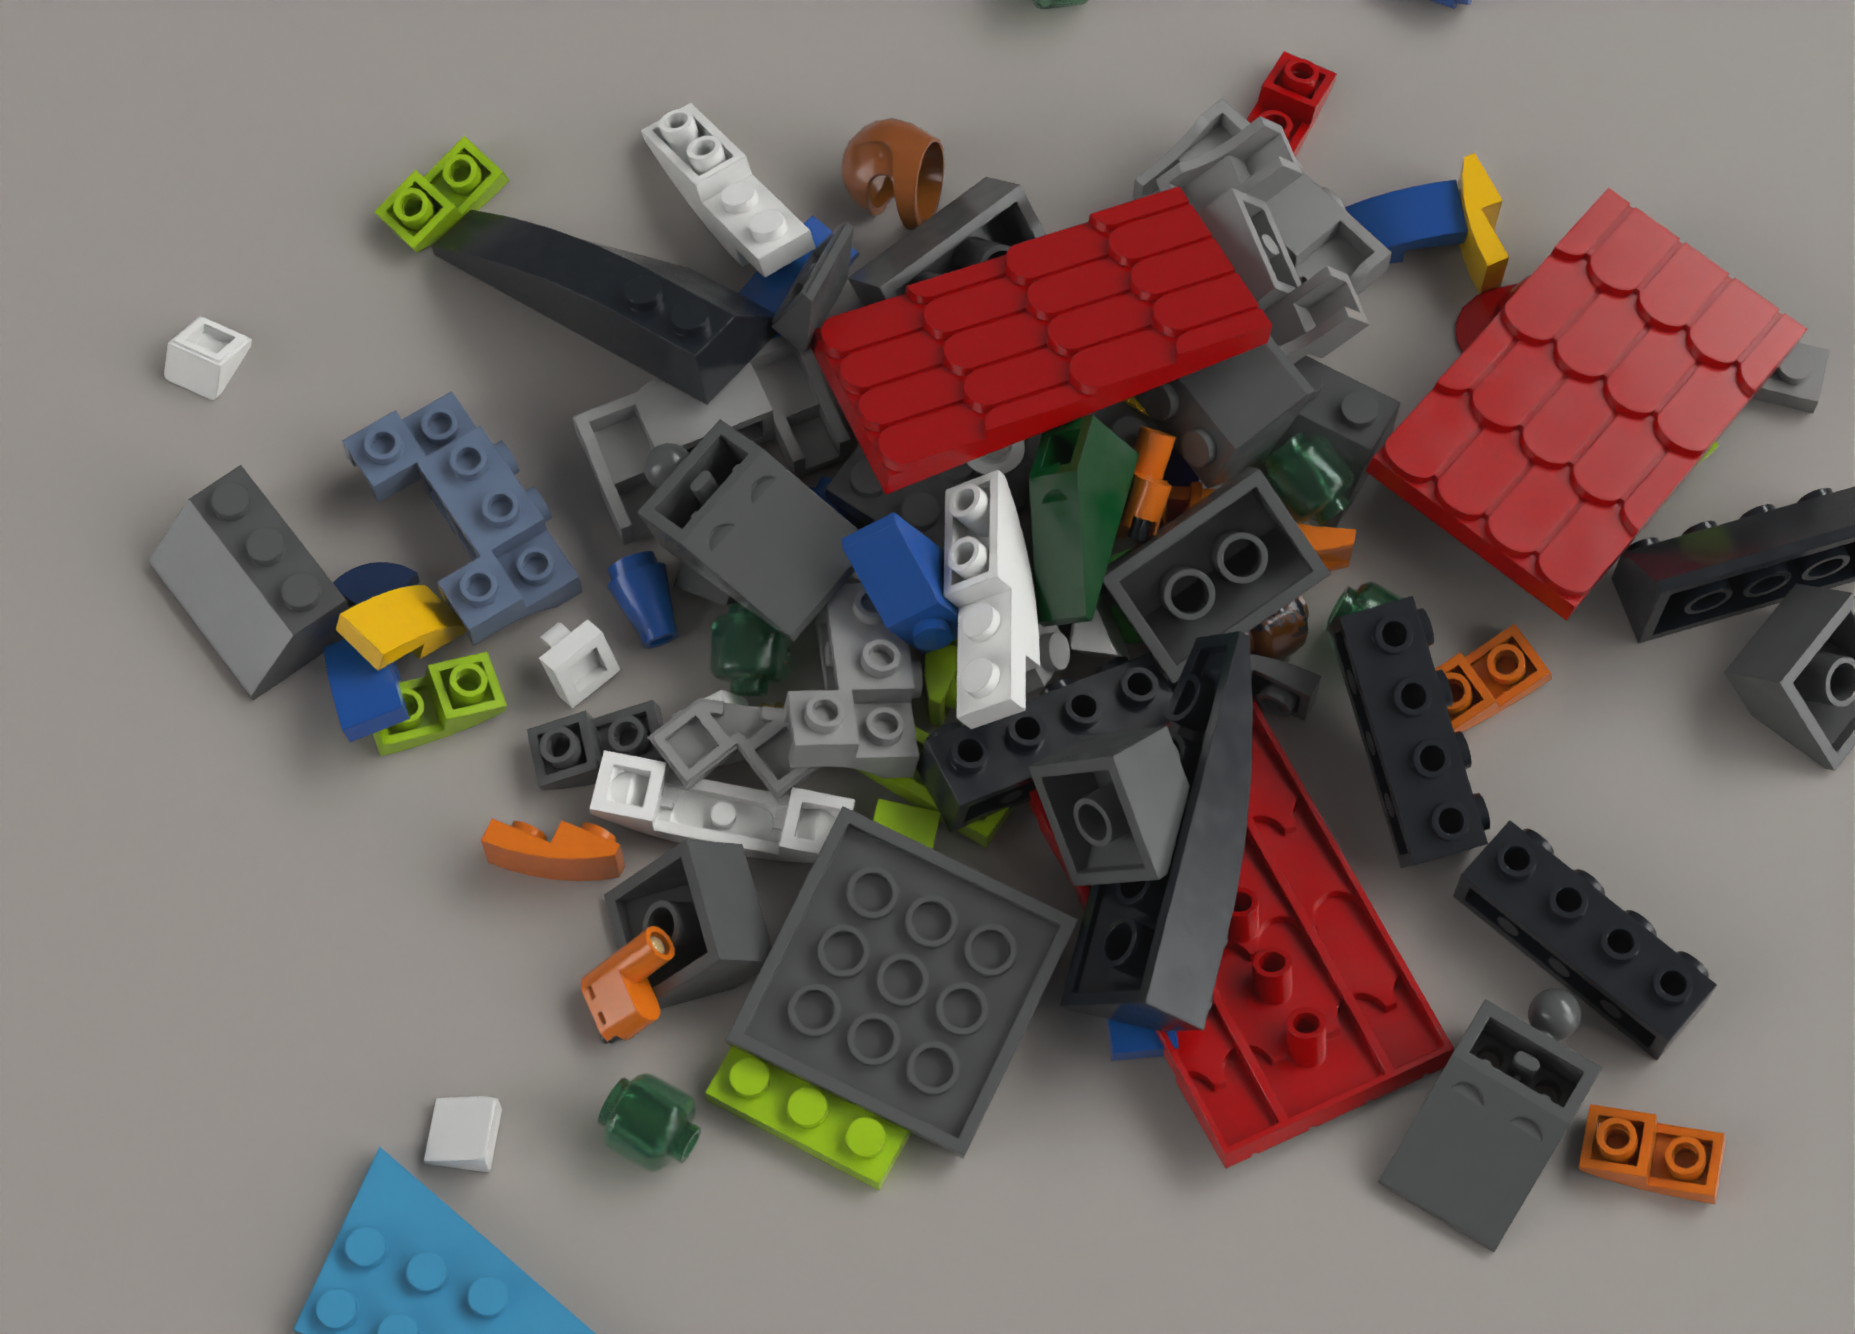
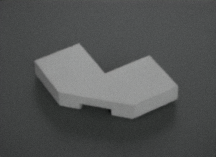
[647,698,821,801]

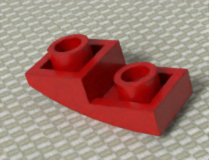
[1246,51,1337,157]

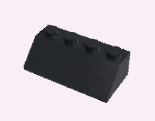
[1611,486,1855,644]

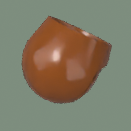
[841,118,945,230]

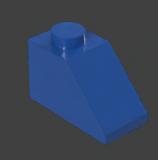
[842,512,958,655]

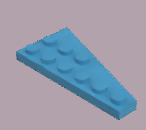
[293,1147,596,1334]

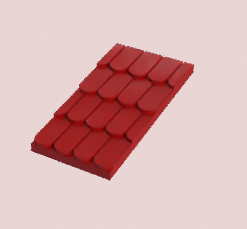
[811,186,1272,495]
[1365,188,1807,621]
[1029,697,1454,1169]

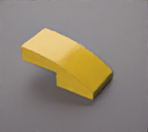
[1457,153,1509,294]
[336,585,466,671]

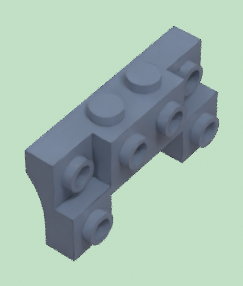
[342,391,583,646]

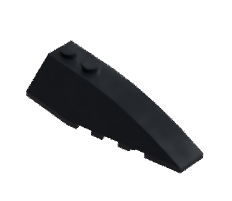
[432,210,778,405]
[1060,631,1253,1031]

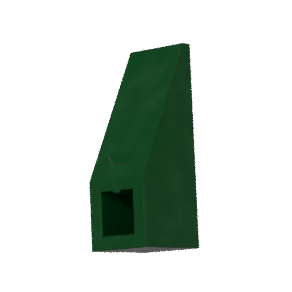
[1029,415,1139,627]

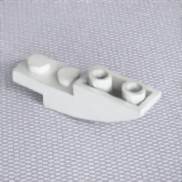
[641,103,816,278]
[943,470,1040,729]

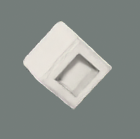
[164,316,252,400]
[1069,593,1129,660]
[424,1096,502,1173]

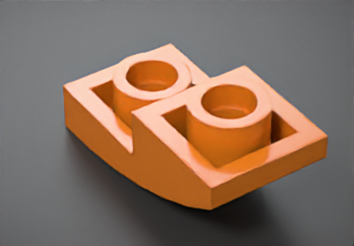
[1435,623,1552,732]
[481,818,625,881]
[1579,1104,1726,1204]

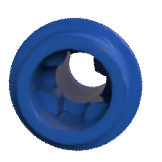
[607,551,679,649]

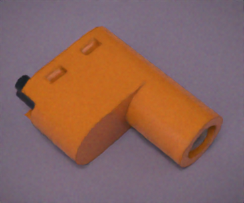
[1120,426,1176,542]
[581,926,675,1044]

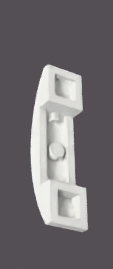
[589,750,855,863]

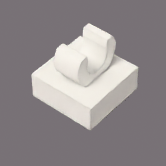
[539,619,621,709]

